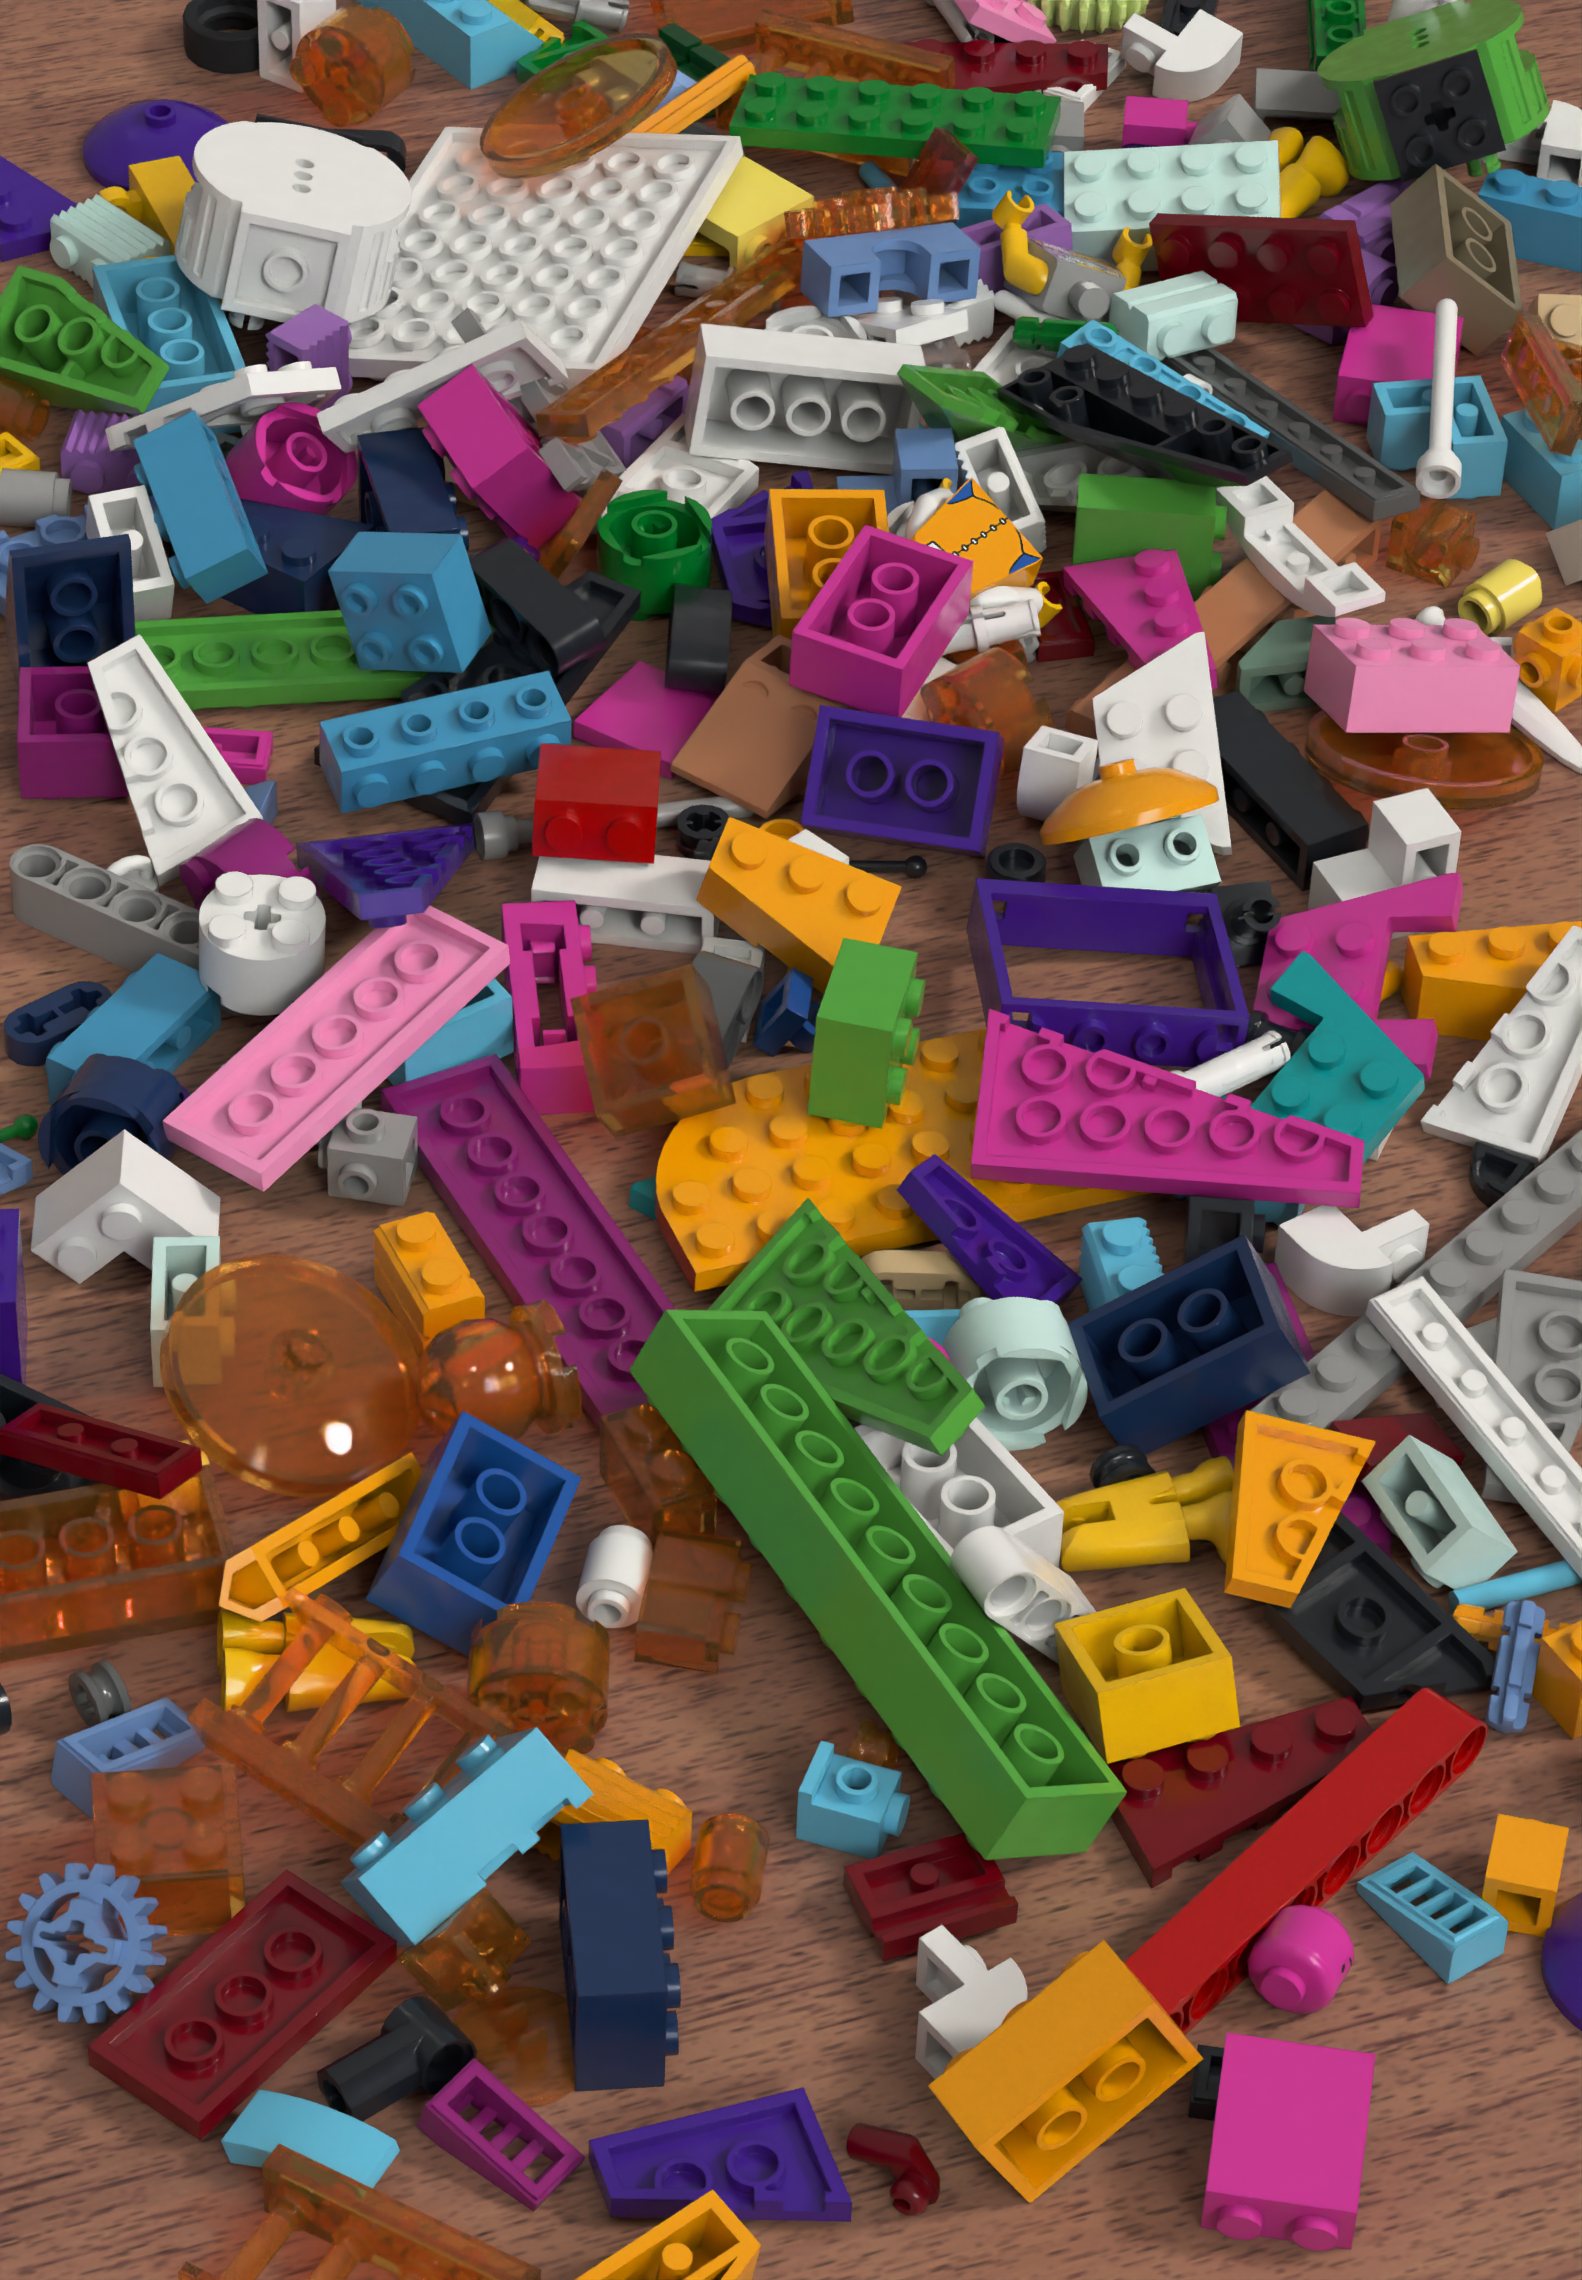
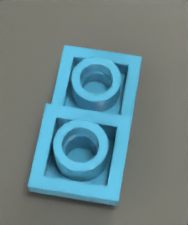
[221,2089,400,2203]

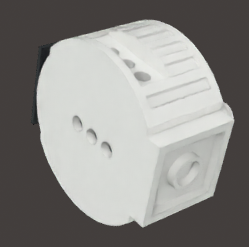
[175,113,412,330]

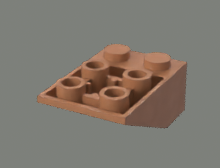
[670,634,863,819]

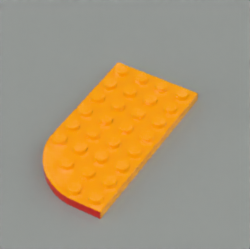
[654,1020,1151,1292]

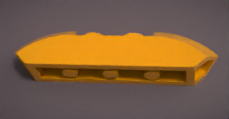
[219,1452,422,1622]

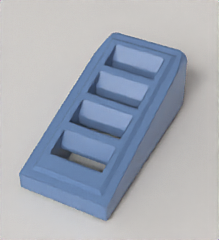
[51,1697,211,1818]

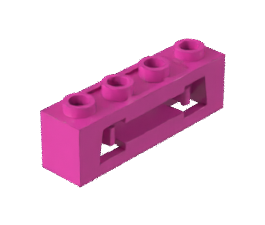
[501,900,608,1115]

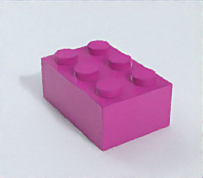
[417,364,588,549]
[789,525,974,717]

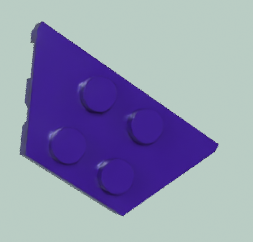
[711,470,814,628]

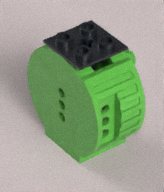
[1317,0,1550,182]

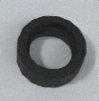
[183,0,259,74]

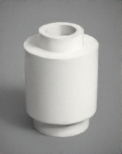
[576,1525,656,1628]

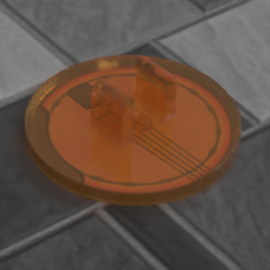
[453,1986,575,2108]

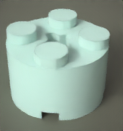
[942,1297,1088,1451]

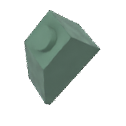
[1235,616,1336,712]

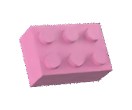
[1303,618,1520,733]

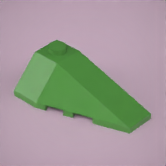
[0,265,170,414]
[897,364,1068,452]

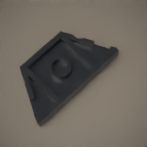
[1263,1511,1496,1711]

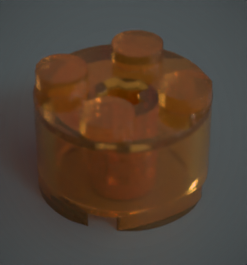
[289,2,416,127]
[920,647,1054,779]
[466,1601,611,1755]

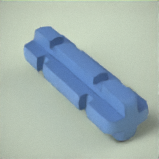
[1485,1600,1545,1734]

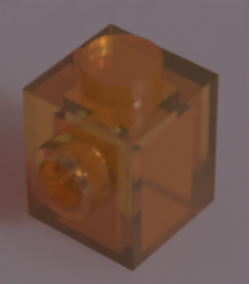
[398,1887,532,2013]

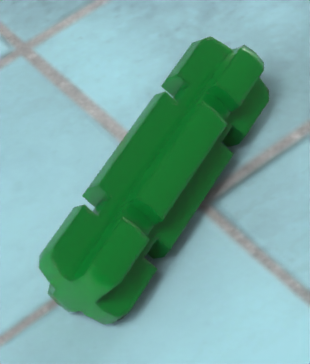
[1013,316,1119,352]

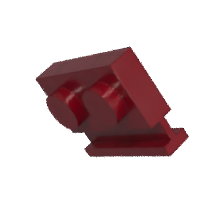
[843,1832,1018,1962]

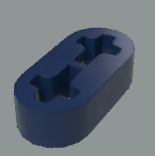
[4,981,112,1066]

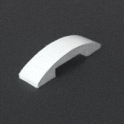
[1216,476,1386,617]

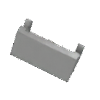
[1252,68,1341,121]

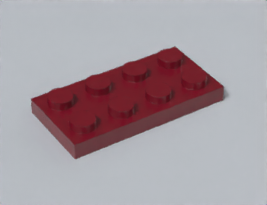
[1149,213,1374,327]
[88,1869,397,2141]

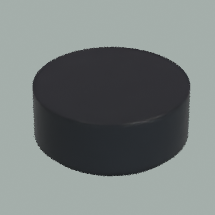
[985,843,1047,883]

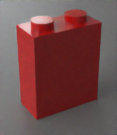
[532,743,661,864]

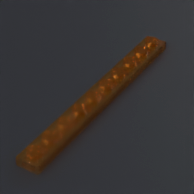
[536,234,836,444]

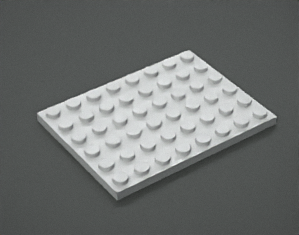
[348,127,744,391]

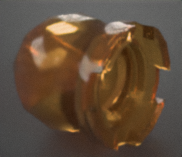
[412,1299,582,1440]

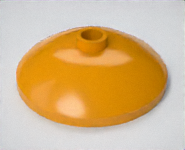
[1039,758,1219,845]

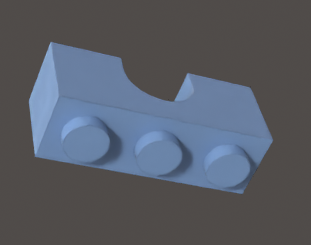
[800,222,981,318]

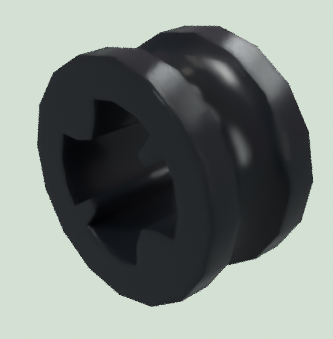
[676,804,729,859]
[1089,1444,1156,1488]

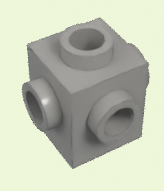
[318,1108,418,1207]

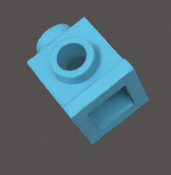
[796,1740,910,1859]

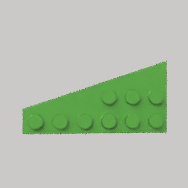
[708,1198,985,1456]

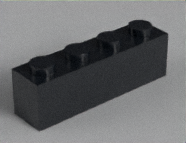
[1213,690,1369,892]

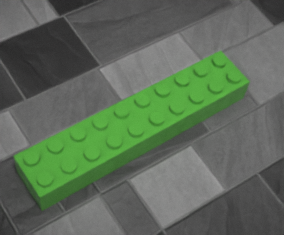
[629,1310,1127,1860]

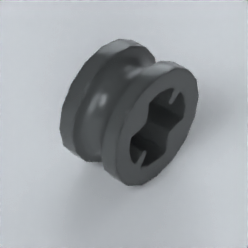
[68,1659,131,1727]

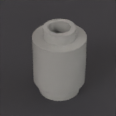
[0,468,72,528]

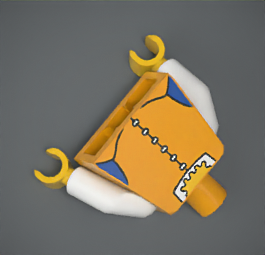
[905,478,1063,628]

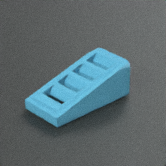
[1356,1852,1508,1985]

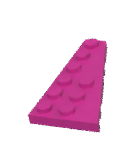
[971,1009,1364,1208]

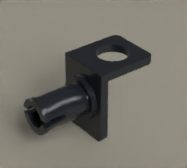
[1204,880,1281,968]

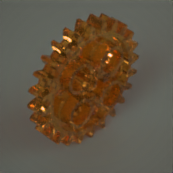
[784,186,960,239]

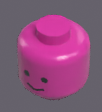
[1247,1905,1354,2014]

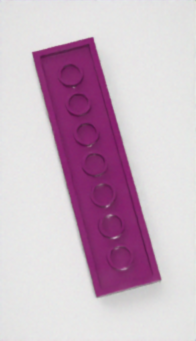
[381,1054,676,1436]

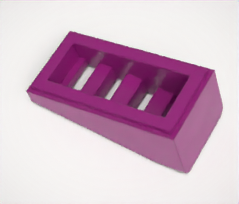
[416,2058,585,2212]

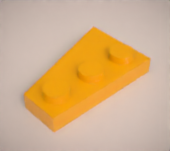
[1224,1410,1376,1608]

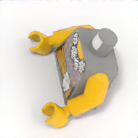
[992,190,1153,323]

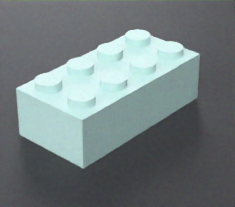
[1064,140,1281,271]

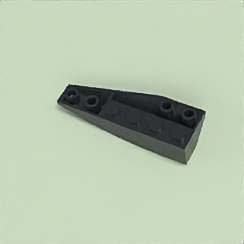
[997,343,1293,487]

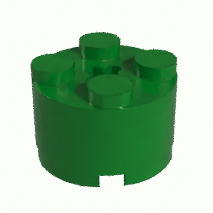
[596,489,712,621]

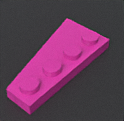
[1063,549,1218,690]

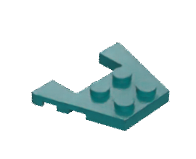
[1221,950,1425,1164]

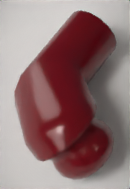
[846,2122,940,2216]

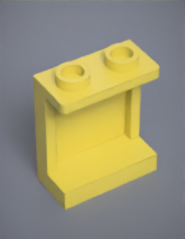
[698,155,814,276]

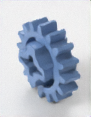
[5,1863,168,2024]

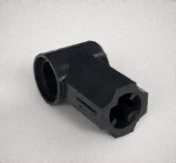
[317,1996,477,2122]

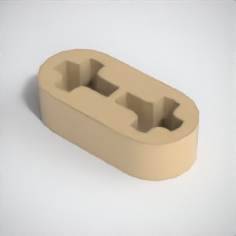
[862,1250,980,1310]

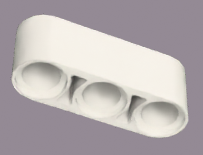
[951,1526,1096,1664]

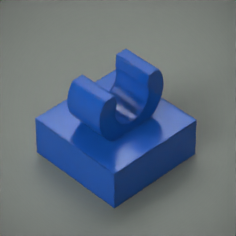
[753,967,820,1057]

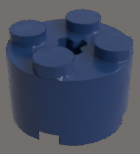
[38,1053,182,1175]

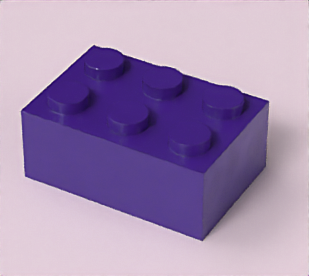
[801,705,1005,859]

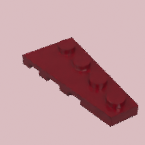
[901,39,1108,94]
[1107,1696,1373,1889]

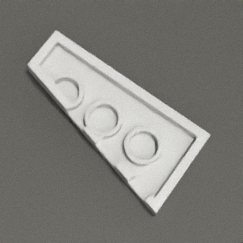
[317,318,569,453]
[88,634,263,887]
[1420,926,1582,1168]

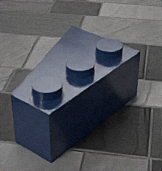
[168,498,375,614]

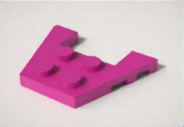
[1253,873,1464,1079]

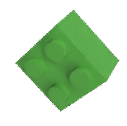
[807,938,926,1129]

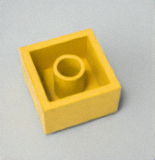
[1053,1588,1240,1764]

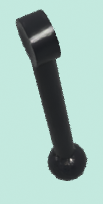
[849,855,927,879]

